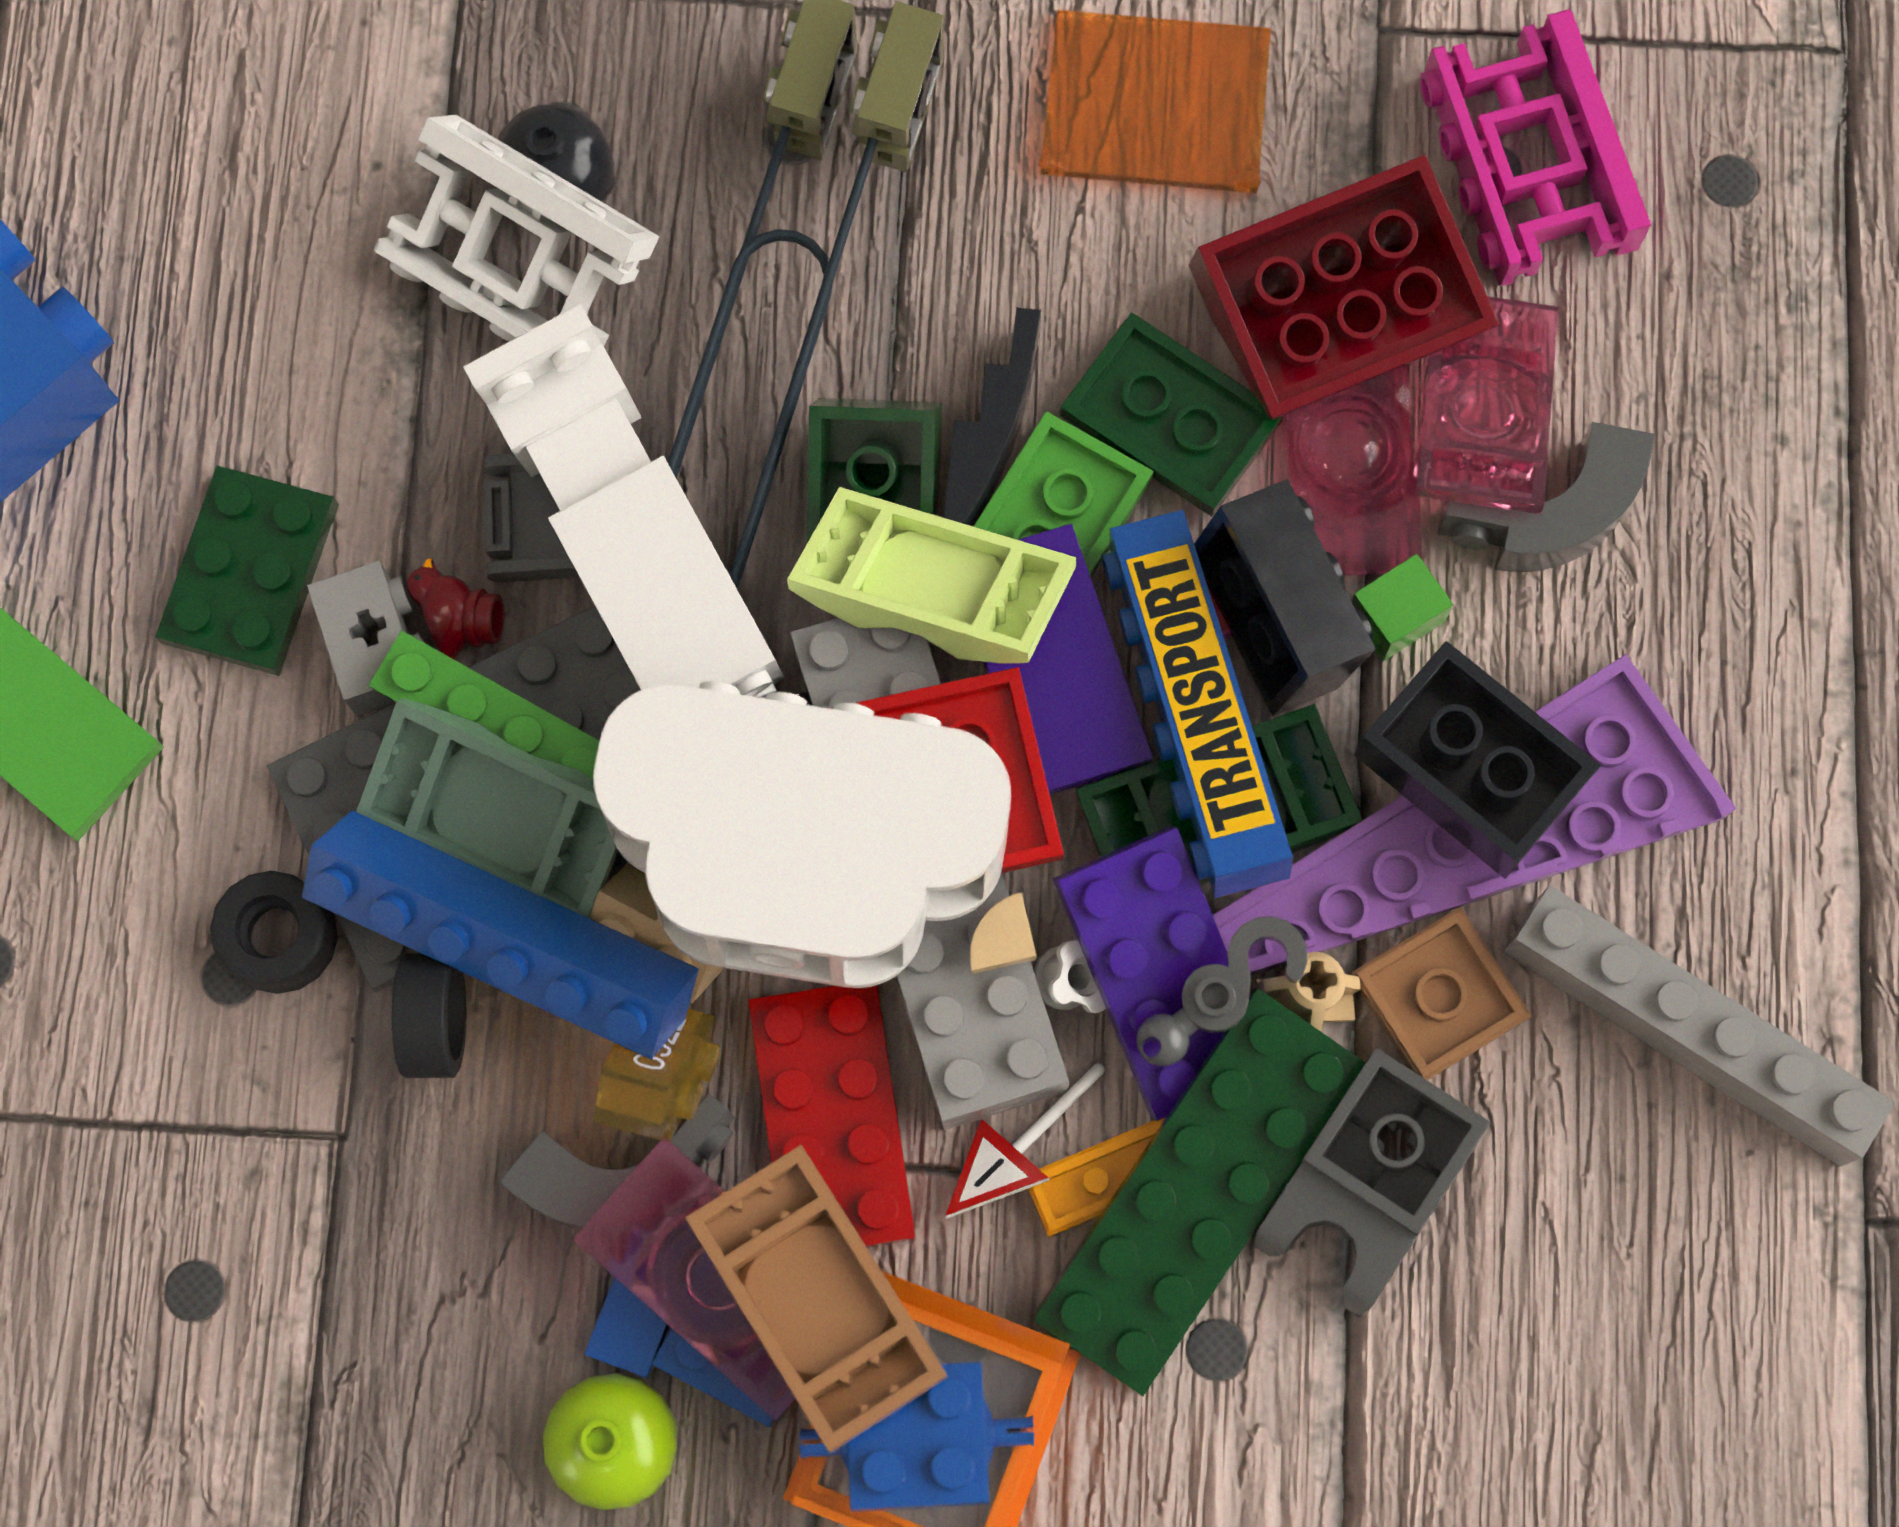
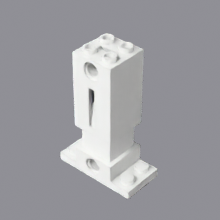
[463,304,785,699]

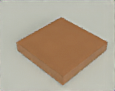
[1350,907,1532,1081]

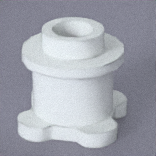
[1033,940,1106,1013]

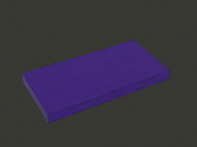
[983,523,1153,795]

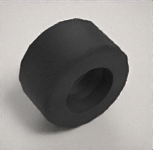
[210,870,338,994]

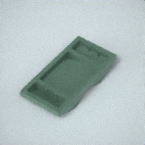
[356,698,618,918]

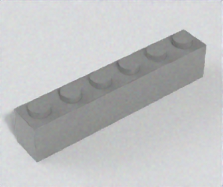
[1503,885,1896,1167]

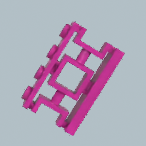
[1419,8,1651,287]

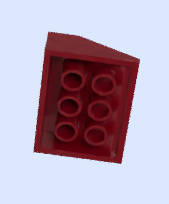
[1188,154,1500,421]

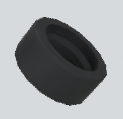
[391,953,467,1078]

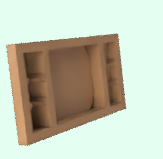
[685,1145,948,1454]

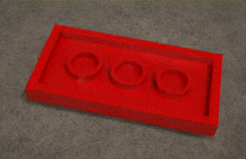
[748,985,916,1247]

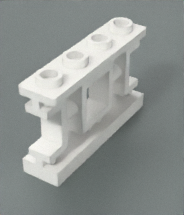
[374,115,659,346]

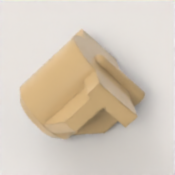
[1254,952,1360,1032]

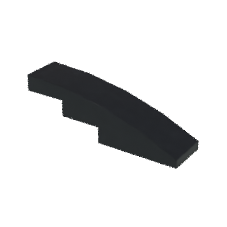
[944,308,1041,527]

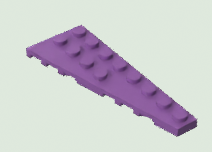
[1213,654,1737,976]

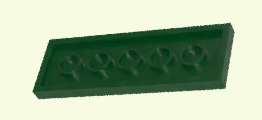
[1031,988,1366,1396]

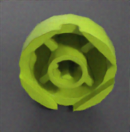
[543,1373,678,1510]

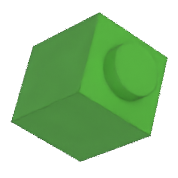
[1351,554,1454,662]

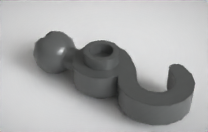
[1136,916,1308,1066]

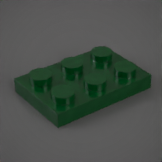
[1060,312,1284,517]
[155,465,339,676]

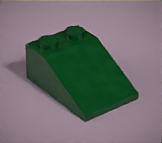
[807,398,942,543]

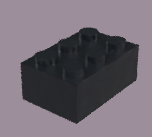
[1194,479,1375,717]
[1354,640,1601,879]

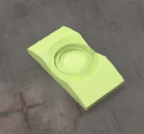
[787,487,1076,664]

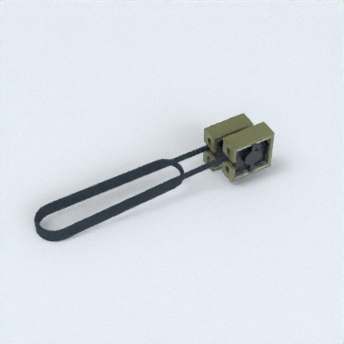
[668,0,944,590]

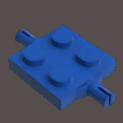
[800,1362,1035,1512]

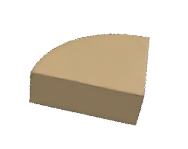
[970,892,1037,975]

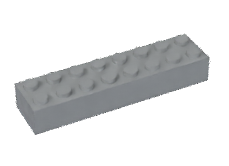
[790,618,1069,1130]

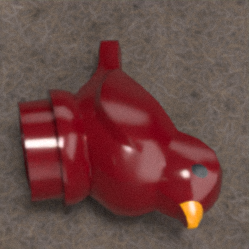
[407,558,504,660]

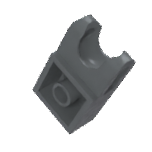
[1254,1048,1491,1317]

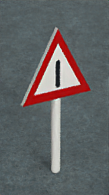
[945,1063,1105,1219]

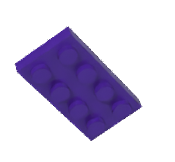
[1052,826,1228,1121]

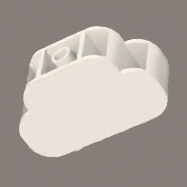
[594,681,1011,988]

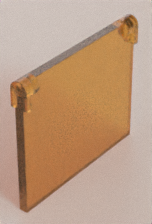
[1038,10,1271,194]

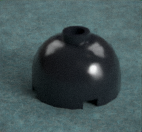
[498,104,615,202]

